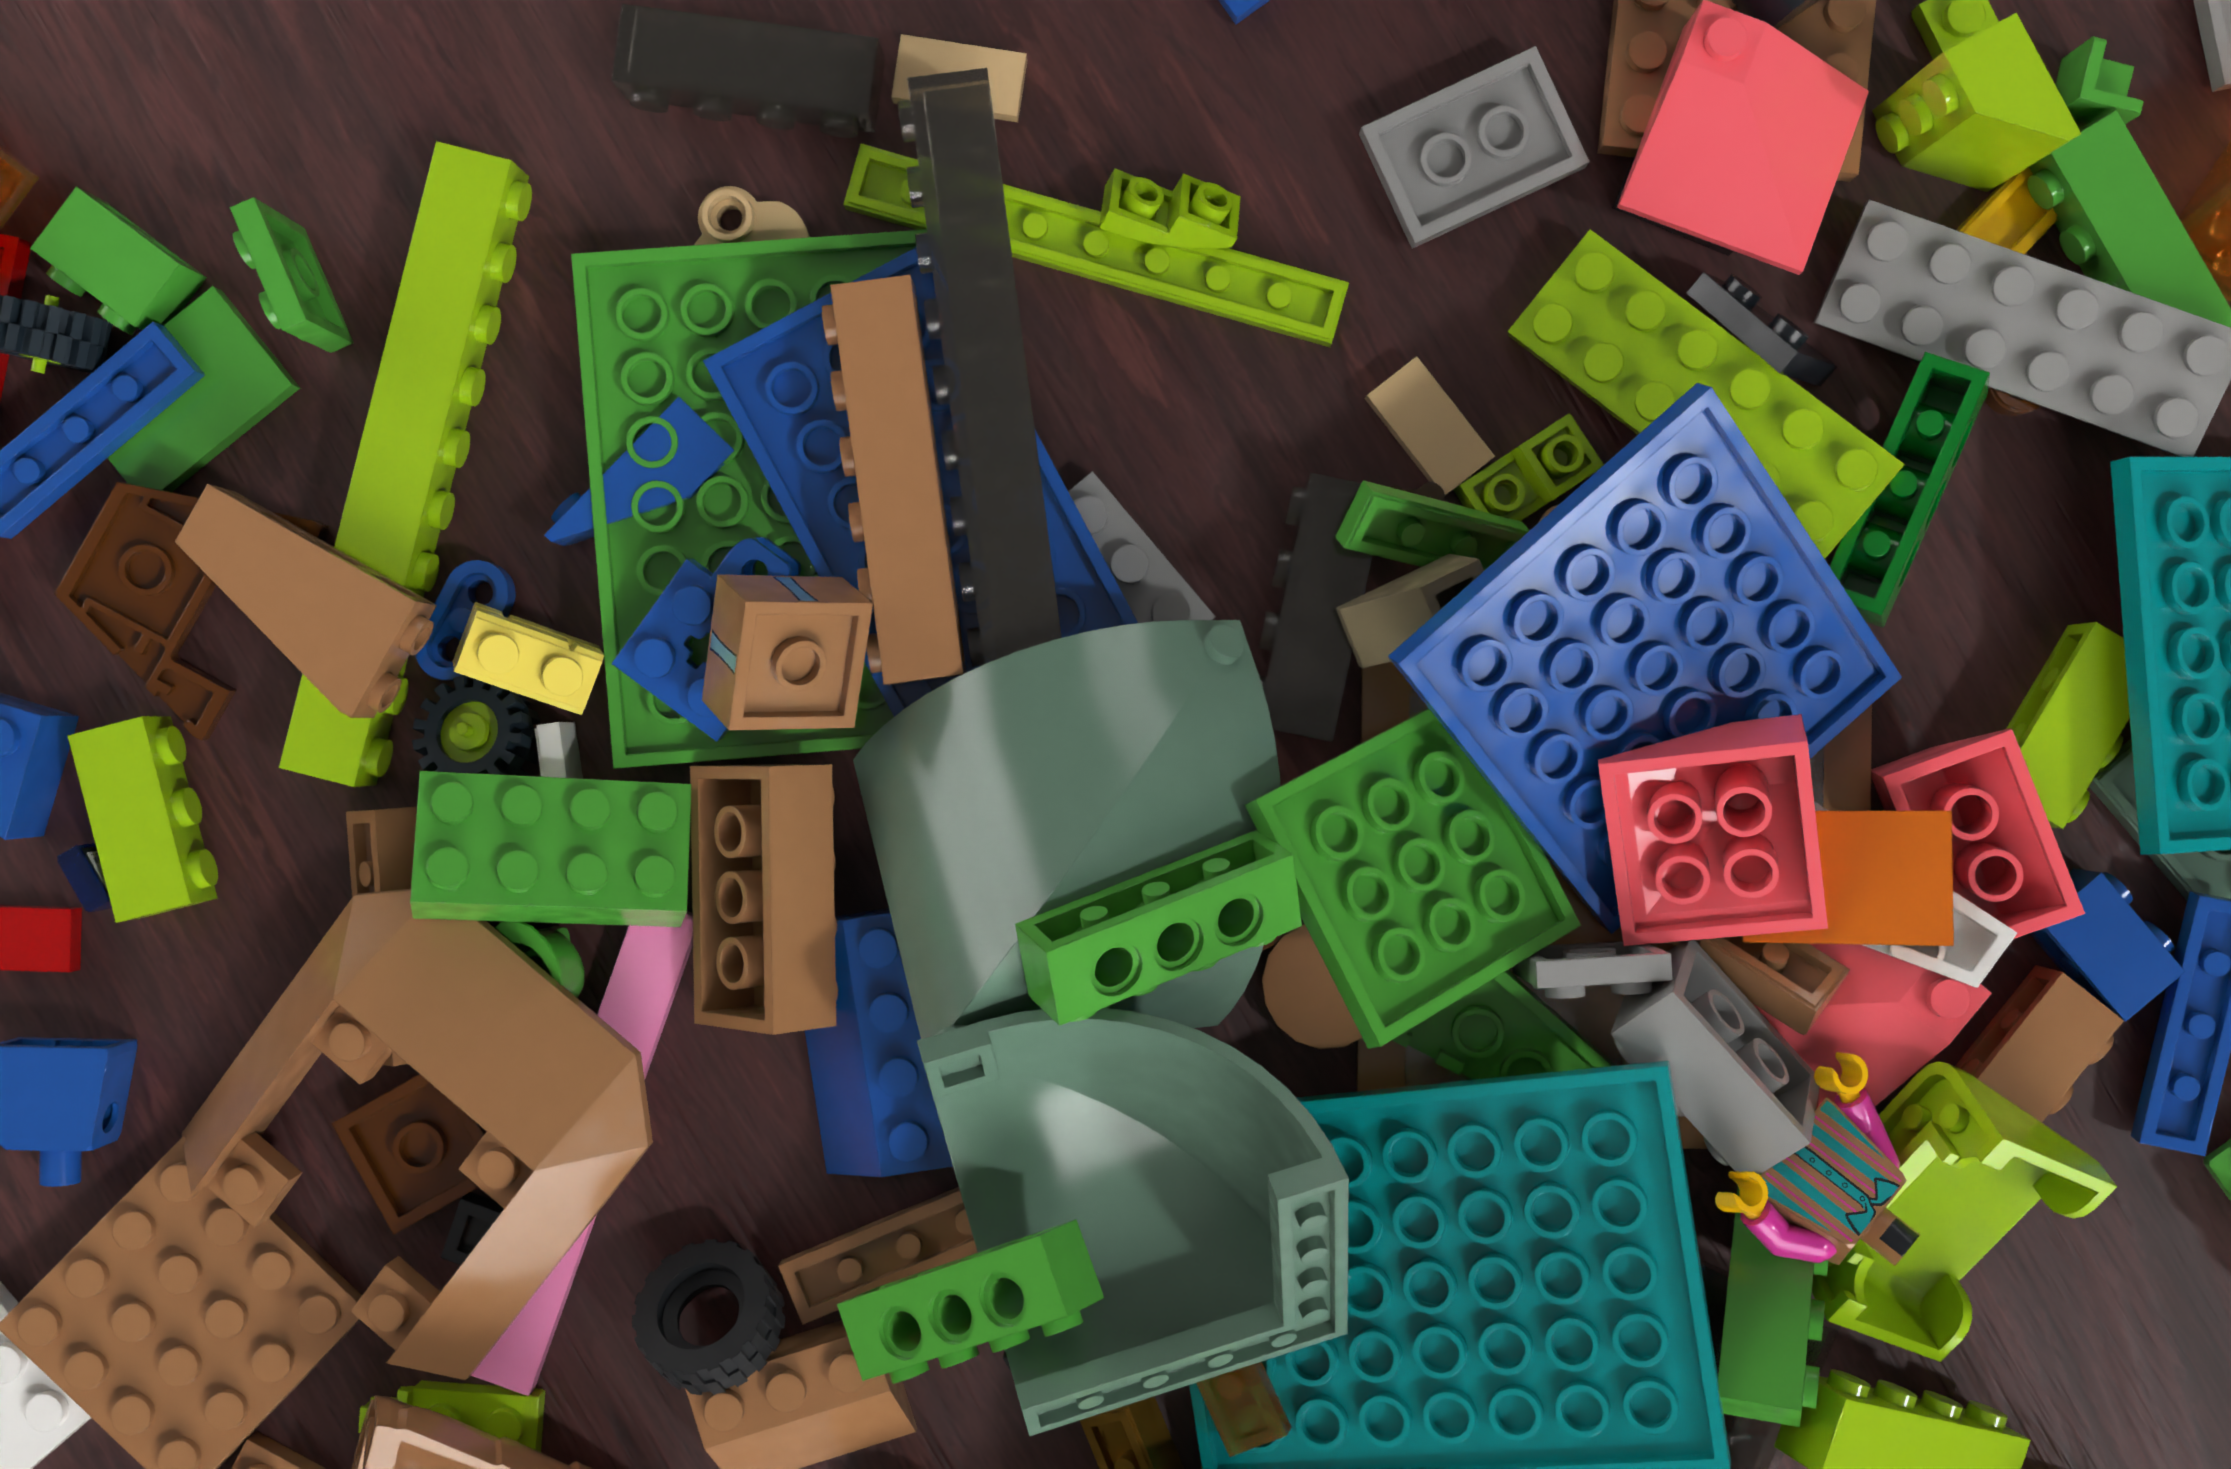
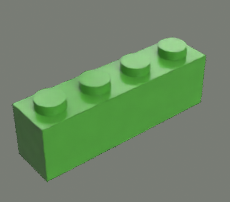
[2027,110,2231,328]
[1718,1173,1828,1427]

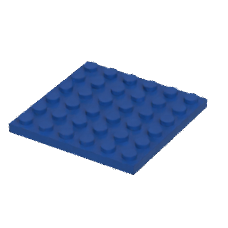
[1388,383,1902,934]

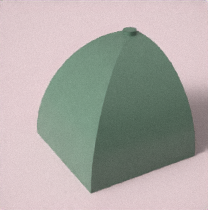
[853,620,1280,1039]
[917,1008,1349,1437]

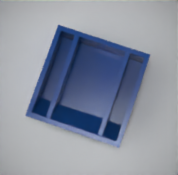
[805,908,953,1177]

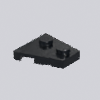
[1687,272,1838,387]

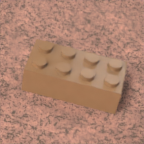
[690,764,838,1035]

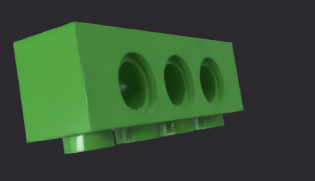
[1015,830,1302,1026]
[837,1219,1104,1384]

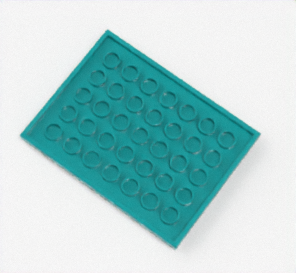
[1189,1061,1731,1469]

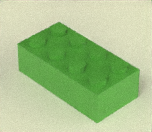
[410,771,692,927]

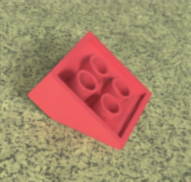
[1617,0,1869,275]
[1598,714,1828,946]
[1752,944,1992,1109]

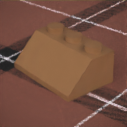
[686,1320,917,1469]

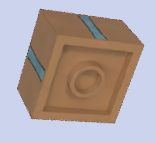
[702,574,873,730]

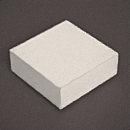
[535,722,583,779]

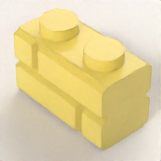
[453,602,604,715]

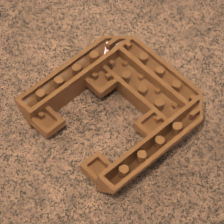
[182,889,653,1380]

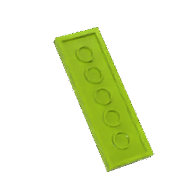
[1507,229,1905,559]

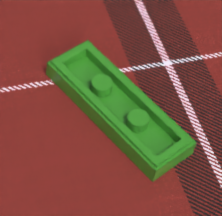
[1335,480,1530,571]

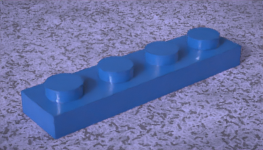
[0,322,205,539]
[2131,891,2231,1156]

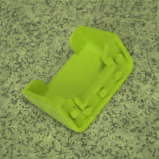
[1812,1061,2117,1362]

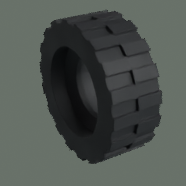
[632,1239,786,1395]

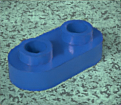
[415,560,516,681]

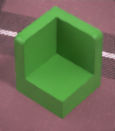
[2055,36,2144,129]

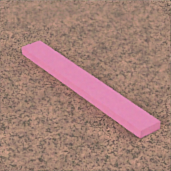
[471,911,693,1396]

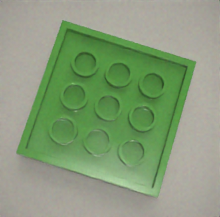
[1245,708,1581,1049]

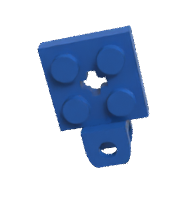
[612,537,801,741]

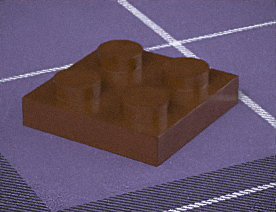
[331,1074,487,1235]

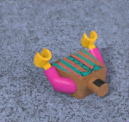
[1715,1052,1920,1266]

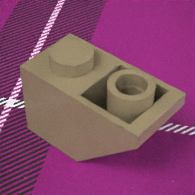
[1336,553,1484,668]

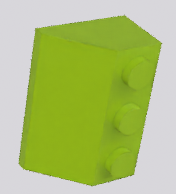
[1872,12,2081,192]

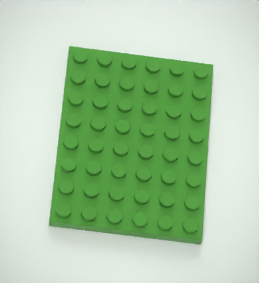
[571,227,964,769]

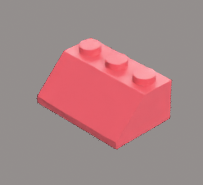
[1871,729,2085,939]

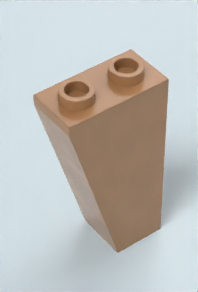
[175,484,437,718]

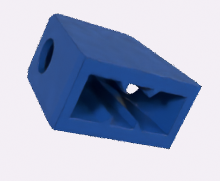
[0,1037,137,1187]

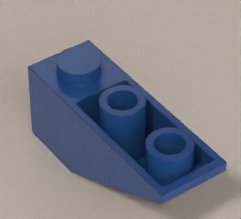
[544,397,735,547]

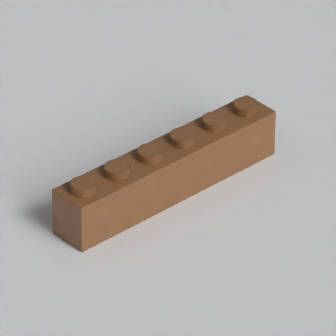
[822,275,967,685]

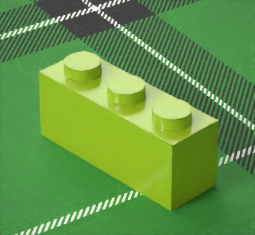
[2006,622,2130,829]
[67,716,218,923]

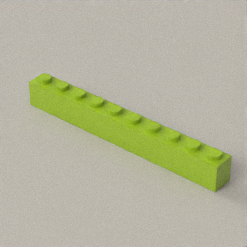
[279,141,532,787]

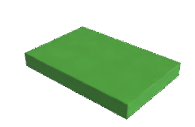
[108,286,300,492]

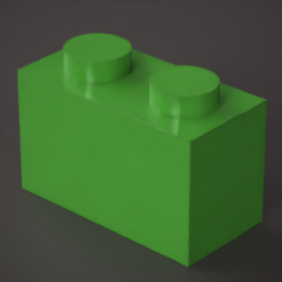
[30,186,207,335]

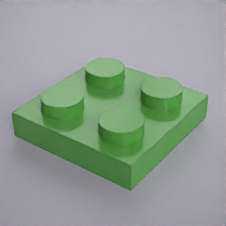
[229,197,354,353]

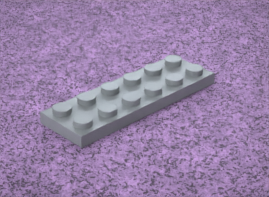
[1813,199,2231,457]

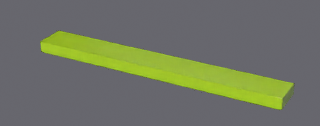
[843,144,1349,348]

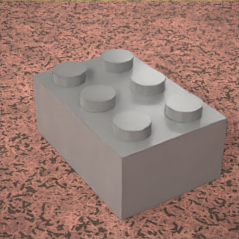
[1611,940,1820,1175]

